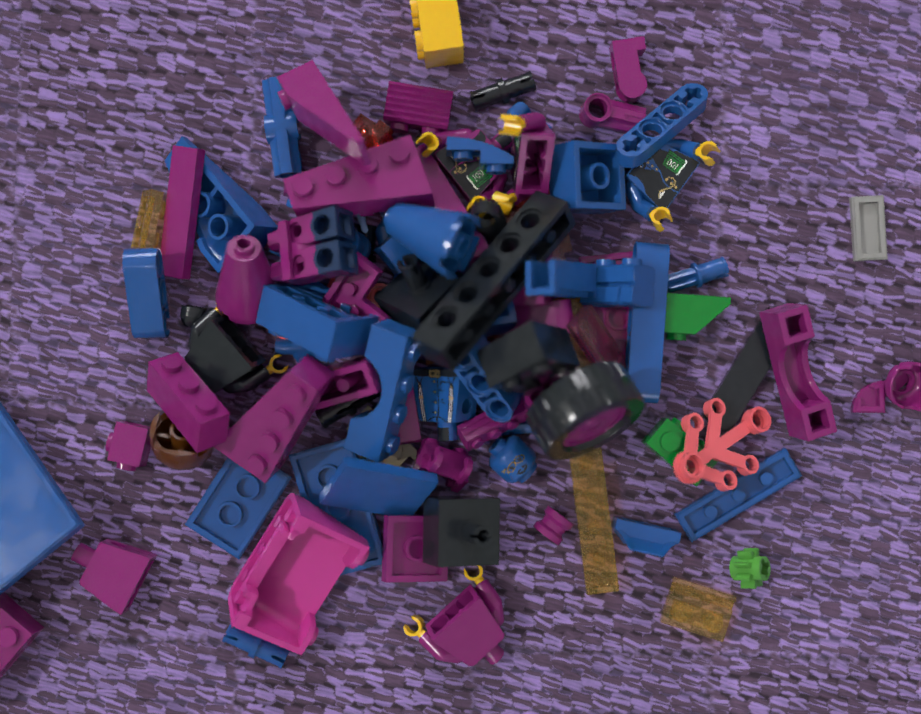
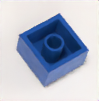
[549,140,626,214]

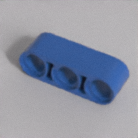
[122,248,170,338]
[454,335,523,423]

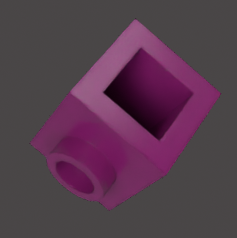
[105,421,151,471]

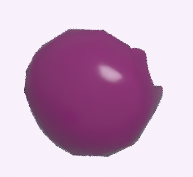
[885,361,921,411]

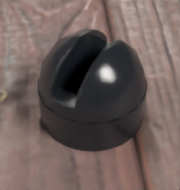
[180,305,208,328]

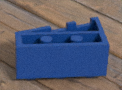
[256,283,380,363]

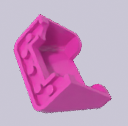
[228,493,370,656]

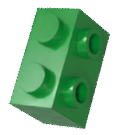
[641,417,718,487]

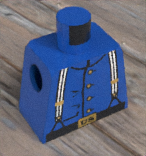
[413,366,477,441]

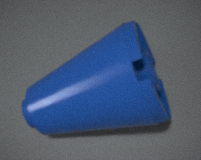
[384,202,481,280]

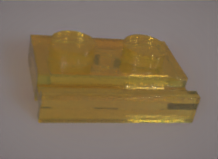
[659,576,737,642]

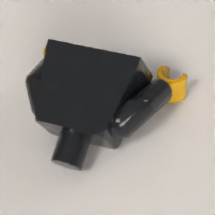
[185,303,289,394]

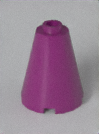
[215,235,278,325]

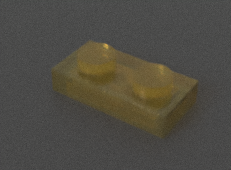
[131,189,166,248]

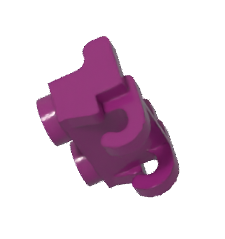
[412,438,473,493]

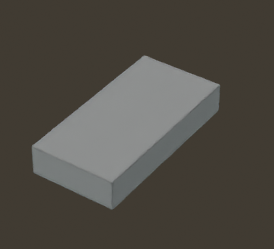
[849,195,888,262]

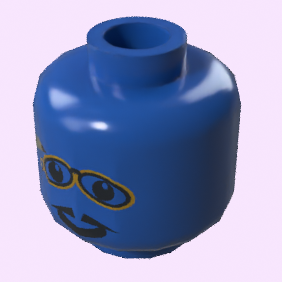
[489,435,537,483]

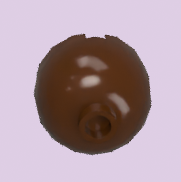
[150,412,214,470]

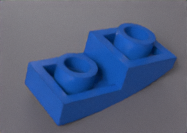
[447,136,514,175]

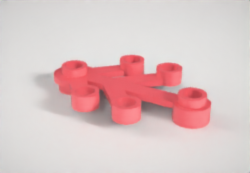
[673,398,771,492]

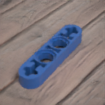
[615,83,708,168]

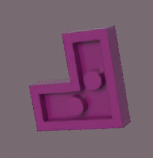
[323,251,391,322]

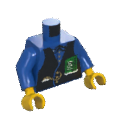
[625,139,721,232]

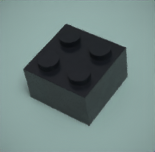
[477,320,580,396]

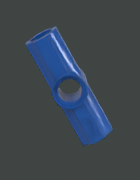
[262,76,303,178]

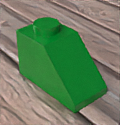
[664,293,731,341]

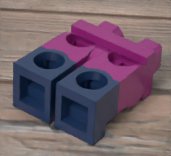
[267,205,359,286]

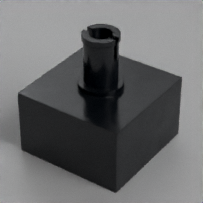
[375,254,464,329]
[423,495,500,567]

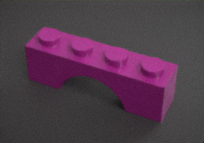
[759,303,838,441]

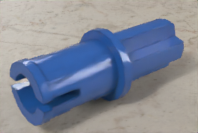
[667,257,729,293]

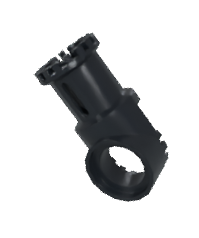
[471,198,507,246]

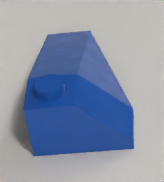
[165,136,278,273]

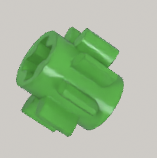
[729,548,771,589]

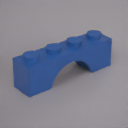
[344,319,421,462]

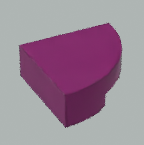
[851,381,885,413]

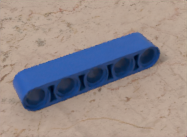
[625,242,670,404]

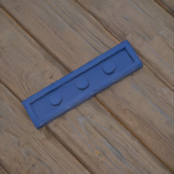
[674,448,802,542]

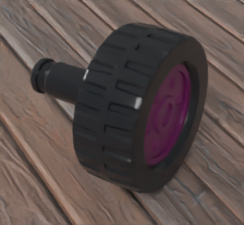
[527,361,644,460]

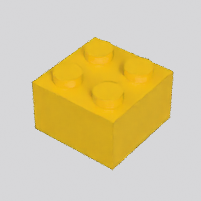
[410,0,464,68]

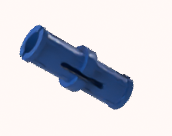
[222,623,290,669]

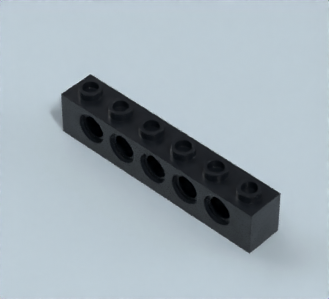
[411,190,576,372]

